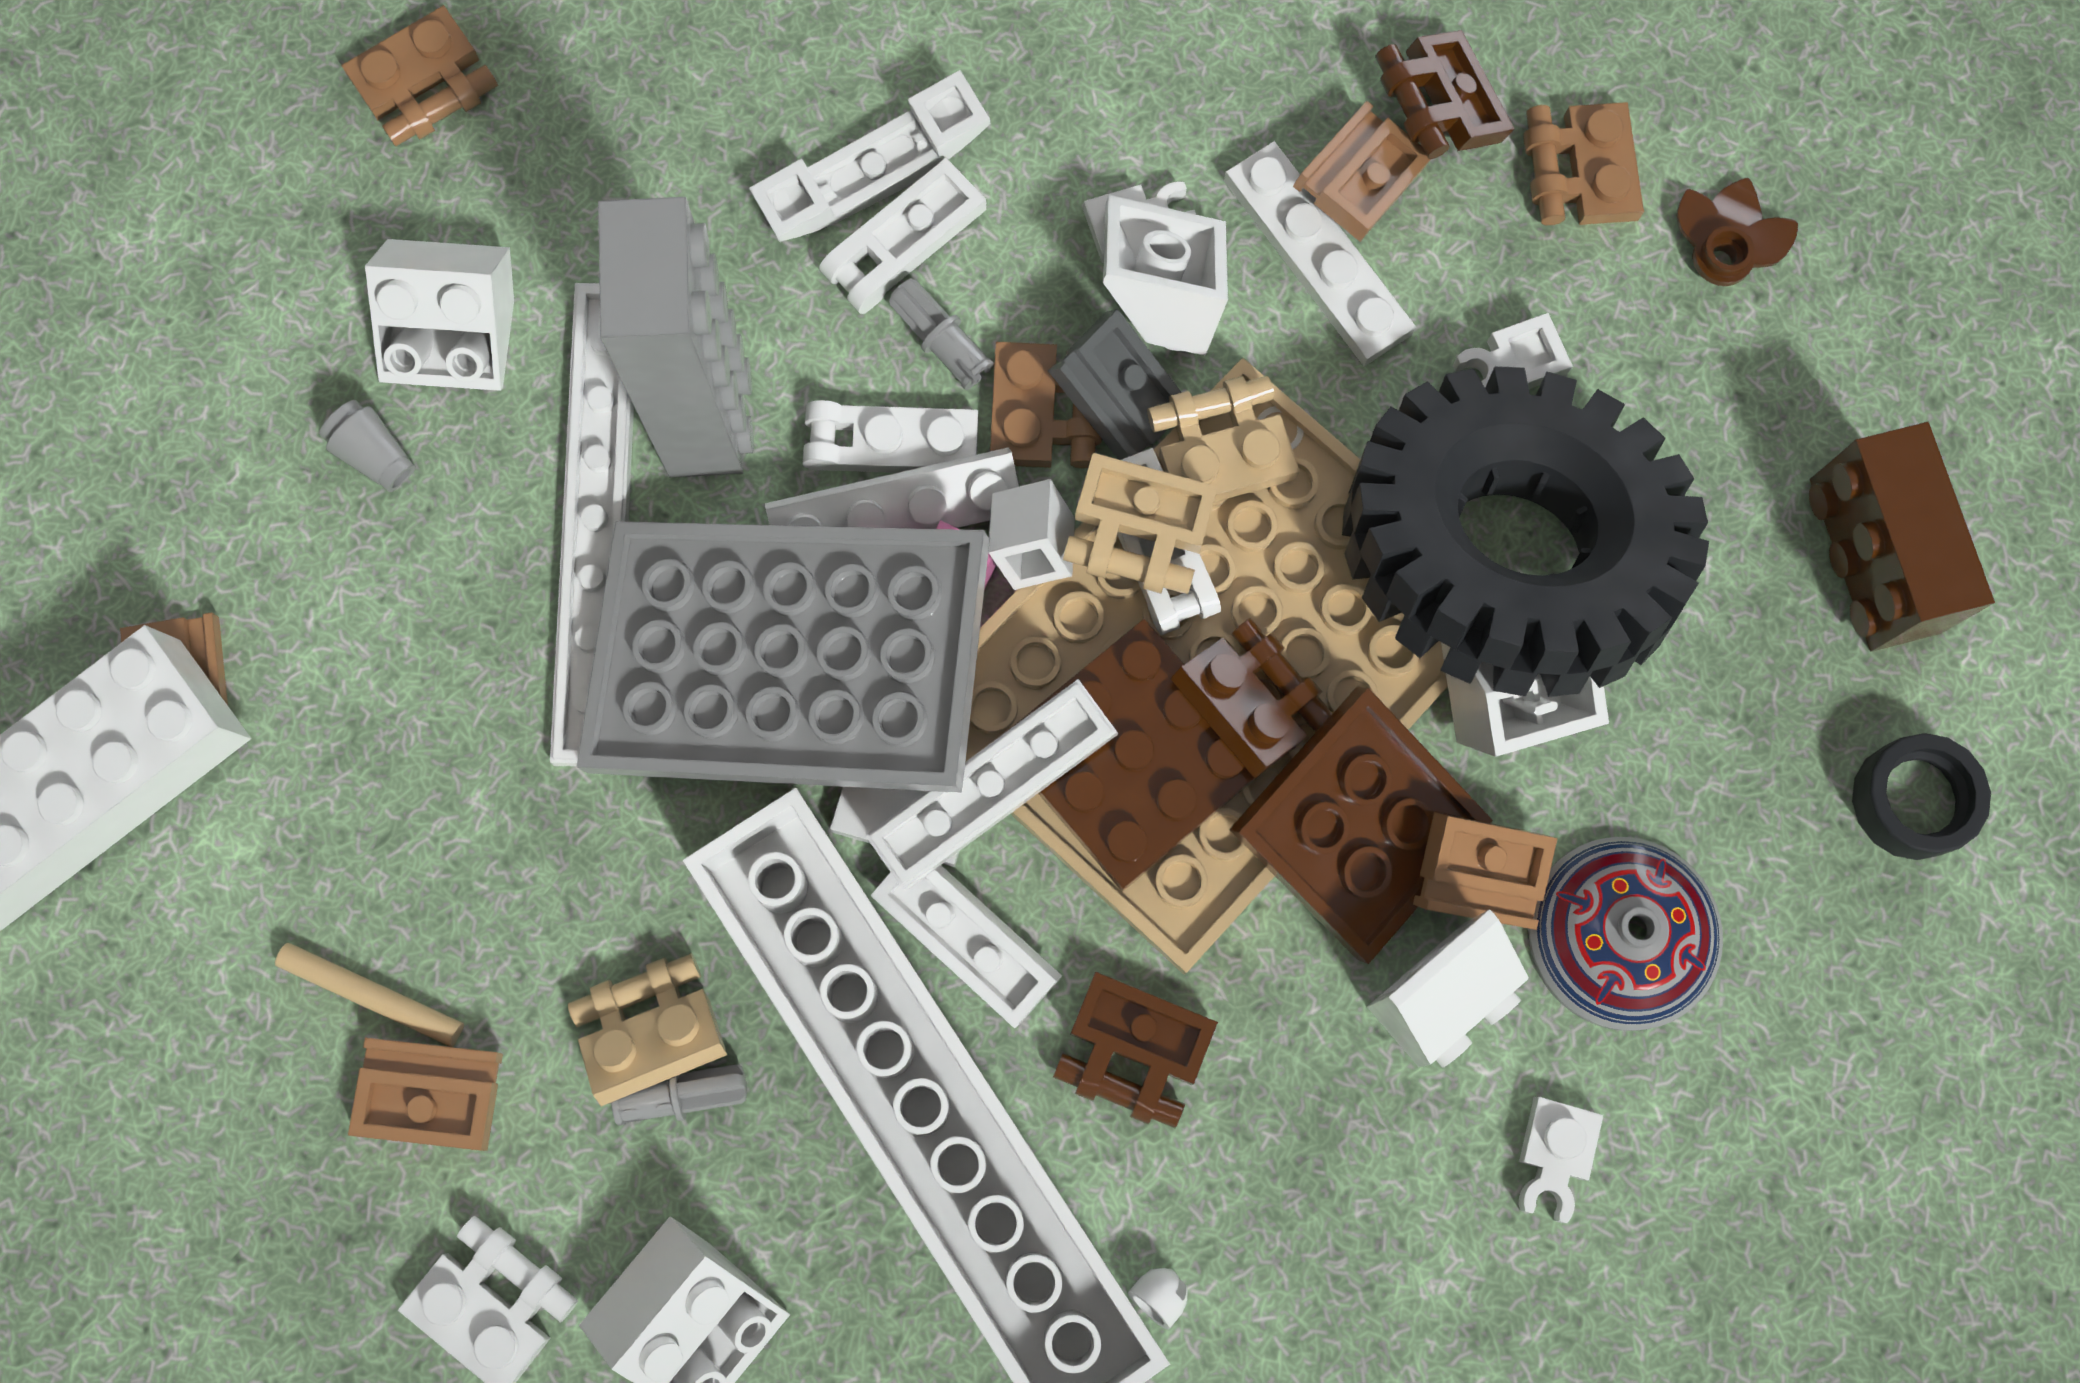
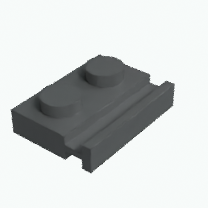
[1048,309,1182,460]

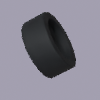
[1852,733,1991,860]

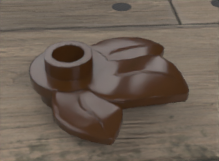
[1676,178,1798,286]

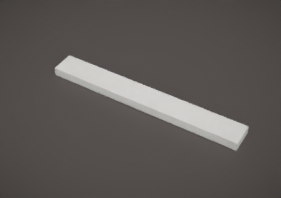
[550,283,634,766]

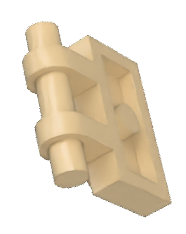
[1147,376,1300,502]
[1063,453,1218,594]
[568,953,727,1107]

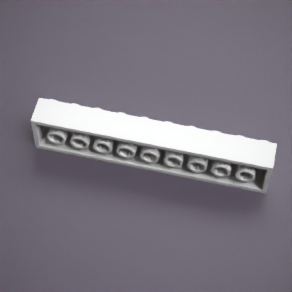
[683,788,1170,1383]

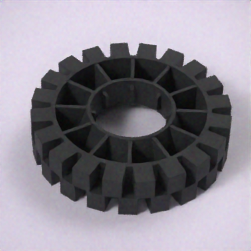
[1342,366,1709,697]

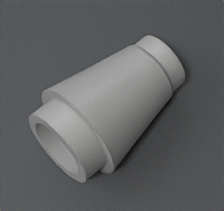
[319,400,416,492]

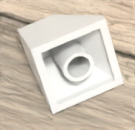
[1103,195,1228,356]

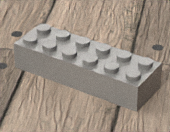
[598,197,754,477]

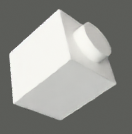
[988,479,1075,590]

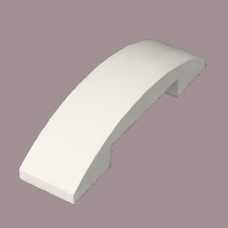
[749,70,991,242]

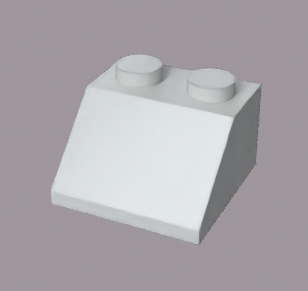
[1367,909,1529,1068]

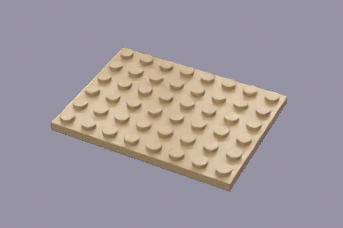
[965,358,1448,975]

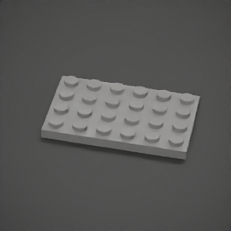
[577,521,990,793]

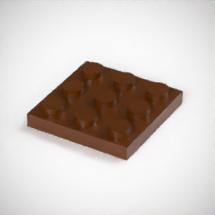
[1006,619,1265,892]
[1229,686,1493,964]

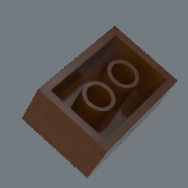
[1809,421,1995,652]

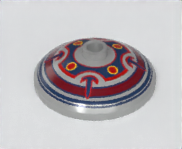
[1528,837,1723,1031]

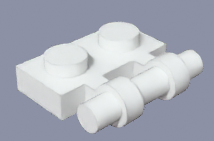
[398,1216,578,1383]

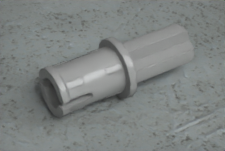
[889,278,994,390]
[611,1064,747,1126]

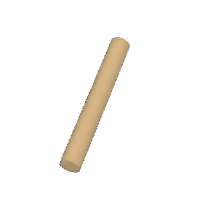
[275,942,464,1047]

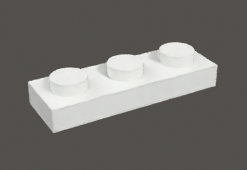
[871,865,1062,1028]

